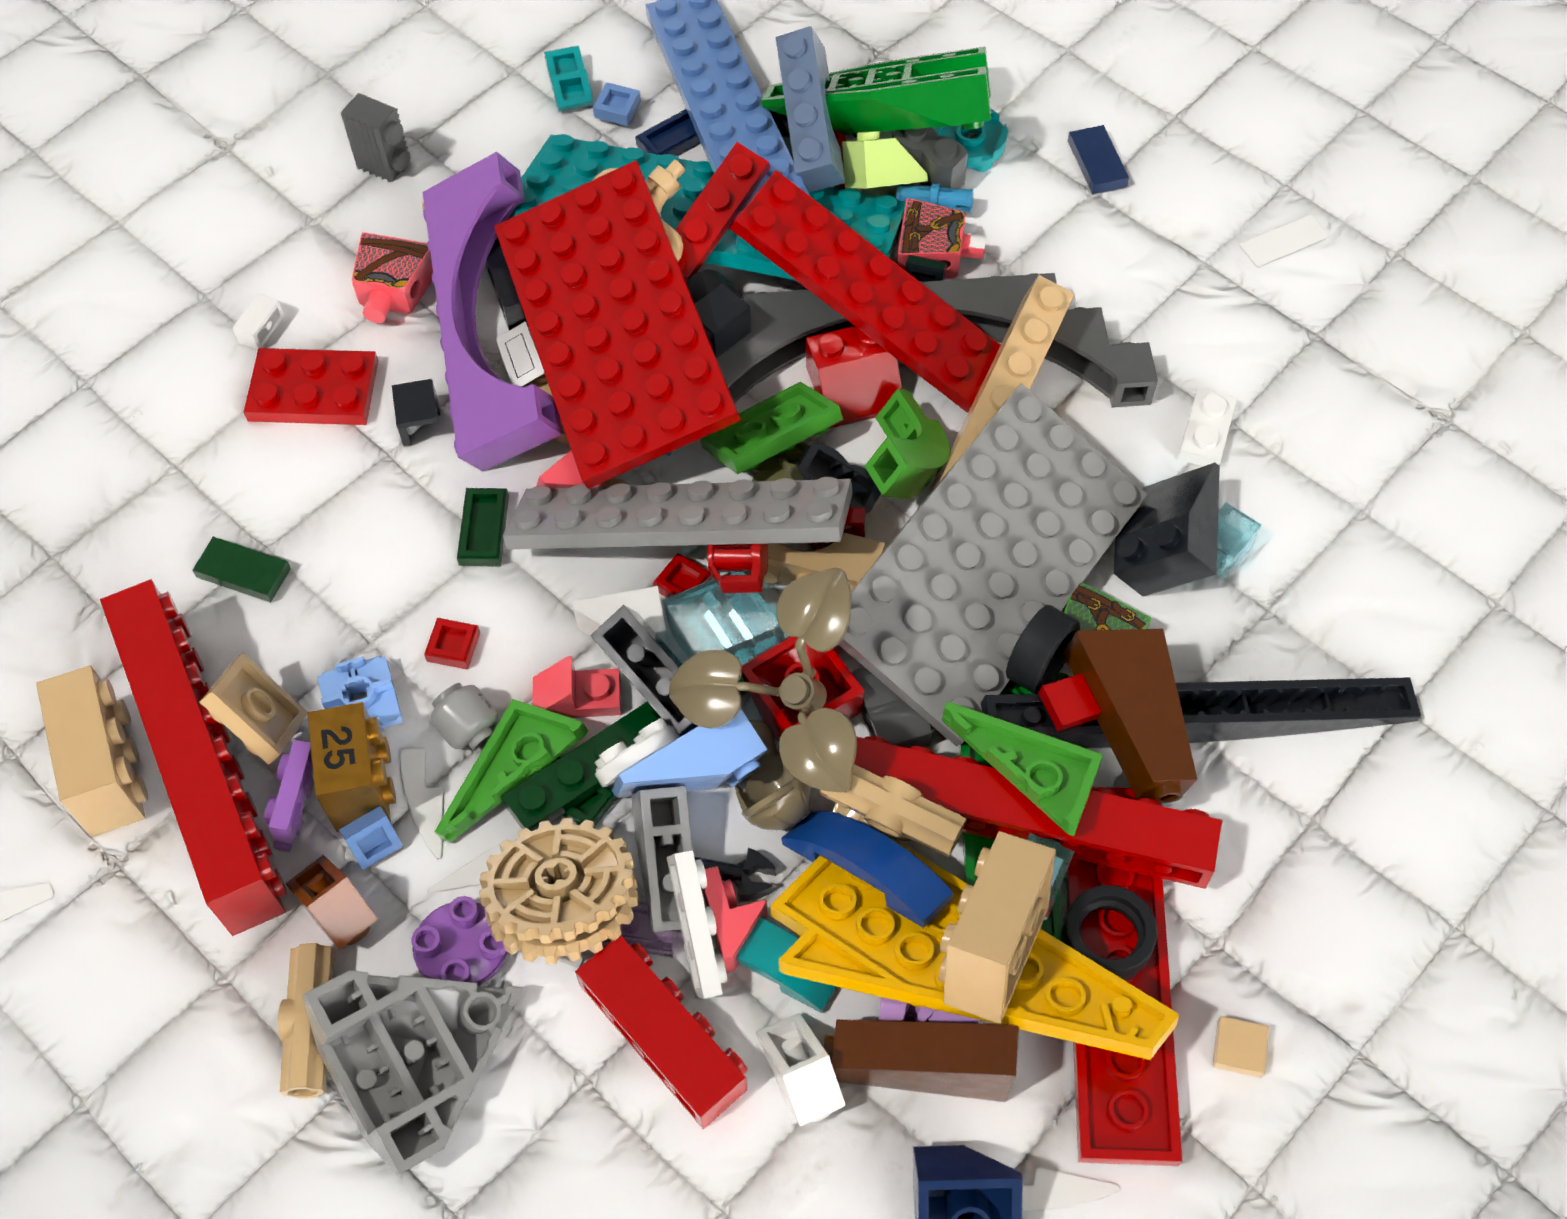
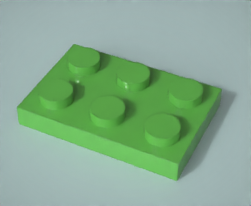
[699,381,843,474]

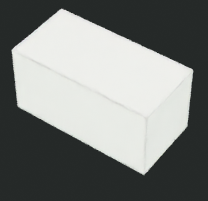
[232,293,285,350]

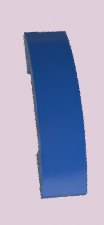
[781,811,954,928]

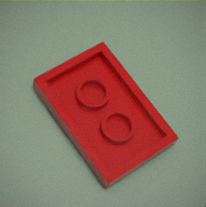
[244,348,379,425]

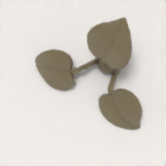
[669,568,857,792]

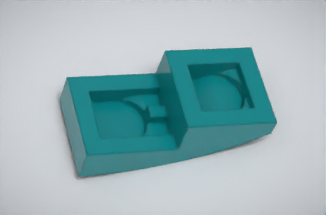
[544,45,594,111]
[736,917,837,1013]

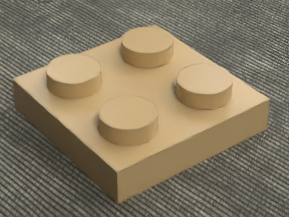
[200,652,307,765]

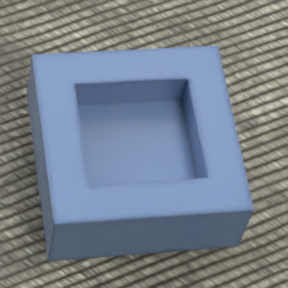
[593,82,641,126]
[339,806,403,870]

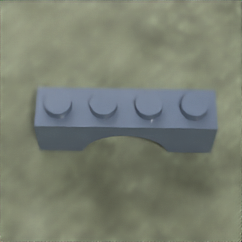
[776,26,846,192]

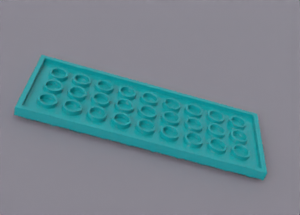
[507,134,906,280]

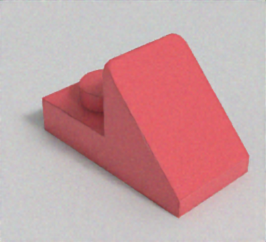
[532,656,621,718]
[702,866,768,973]

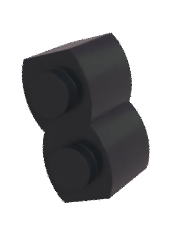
[790,443,881,514]

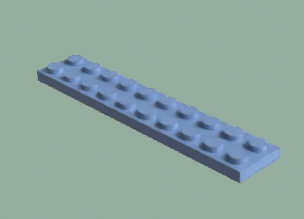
[645,0,810,219]

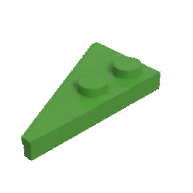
[434,699,589,843]
[942,701,1103,836]

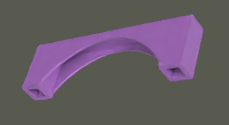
[422,152,562,471]

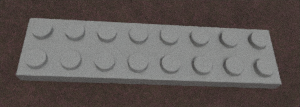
[503,477,853,550]

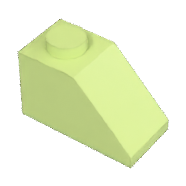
[842,131,928,189]

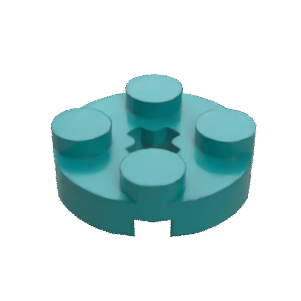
[934,108,1008,172]

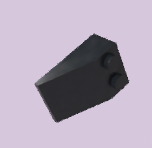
[1113,462,1220,597]

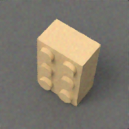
[36,665,148,837]
[938,831,1056,1024]

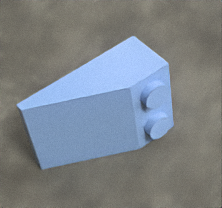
[612,708,767,798]

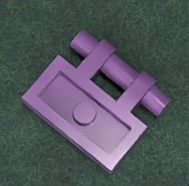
[264,740,314,852]

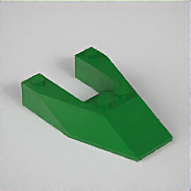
[761,46,991,138]

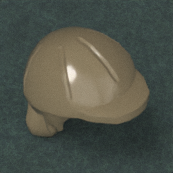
[735,720,812,831]

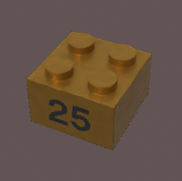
[307,702,396,832]

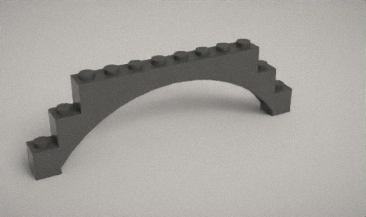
[717,273,1158,408]

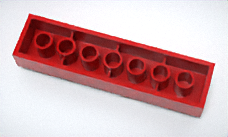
[100,579,288,936]

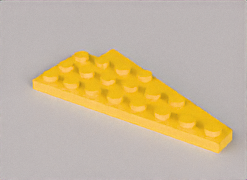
[770,829,1179,1060]

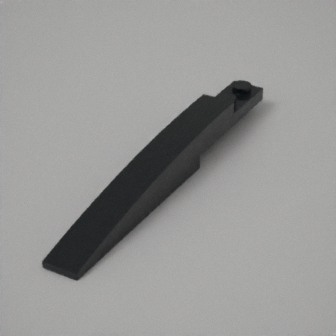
[981,677,1422,748]

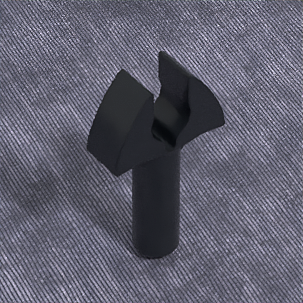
[694,848,776,902]

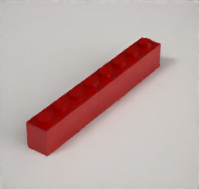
[854,736,1222,889]

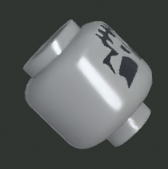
[430,683,498,750]

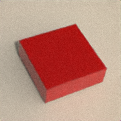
[653,553,713,610]
[424,618,481,670]
[1038,673,1102,732]

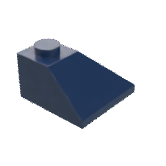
[913,1145,1023,1219]

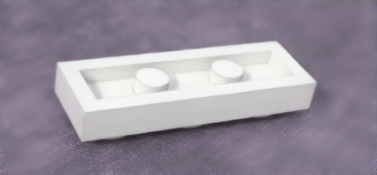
[667,850,727,999]

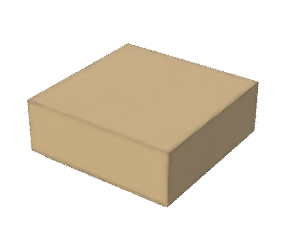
[1212,1016,1269,1078]

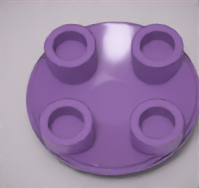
[411,896,507,986]

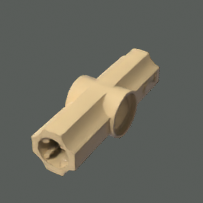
[820,764,967,858]
[278,943,335,1099]

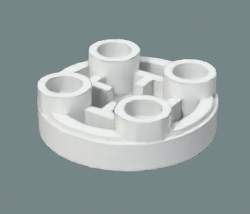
[594,718,680,787]

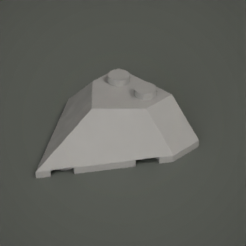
[302,970,524,1176]

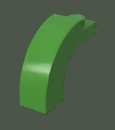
[864,388,950,499]

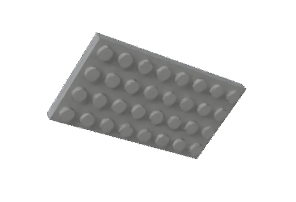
[838,383,1148,746]

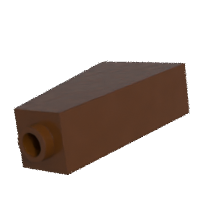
[1064,629,1198,803]
[823,1019,1019,1102]

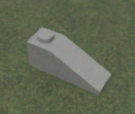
[631,786,692,933]

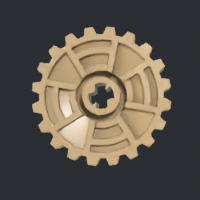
[479,818,639,964]

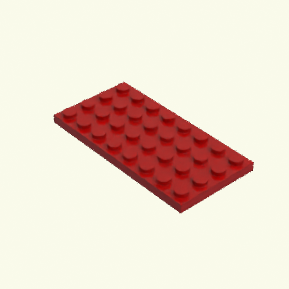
[494,160,741,489]

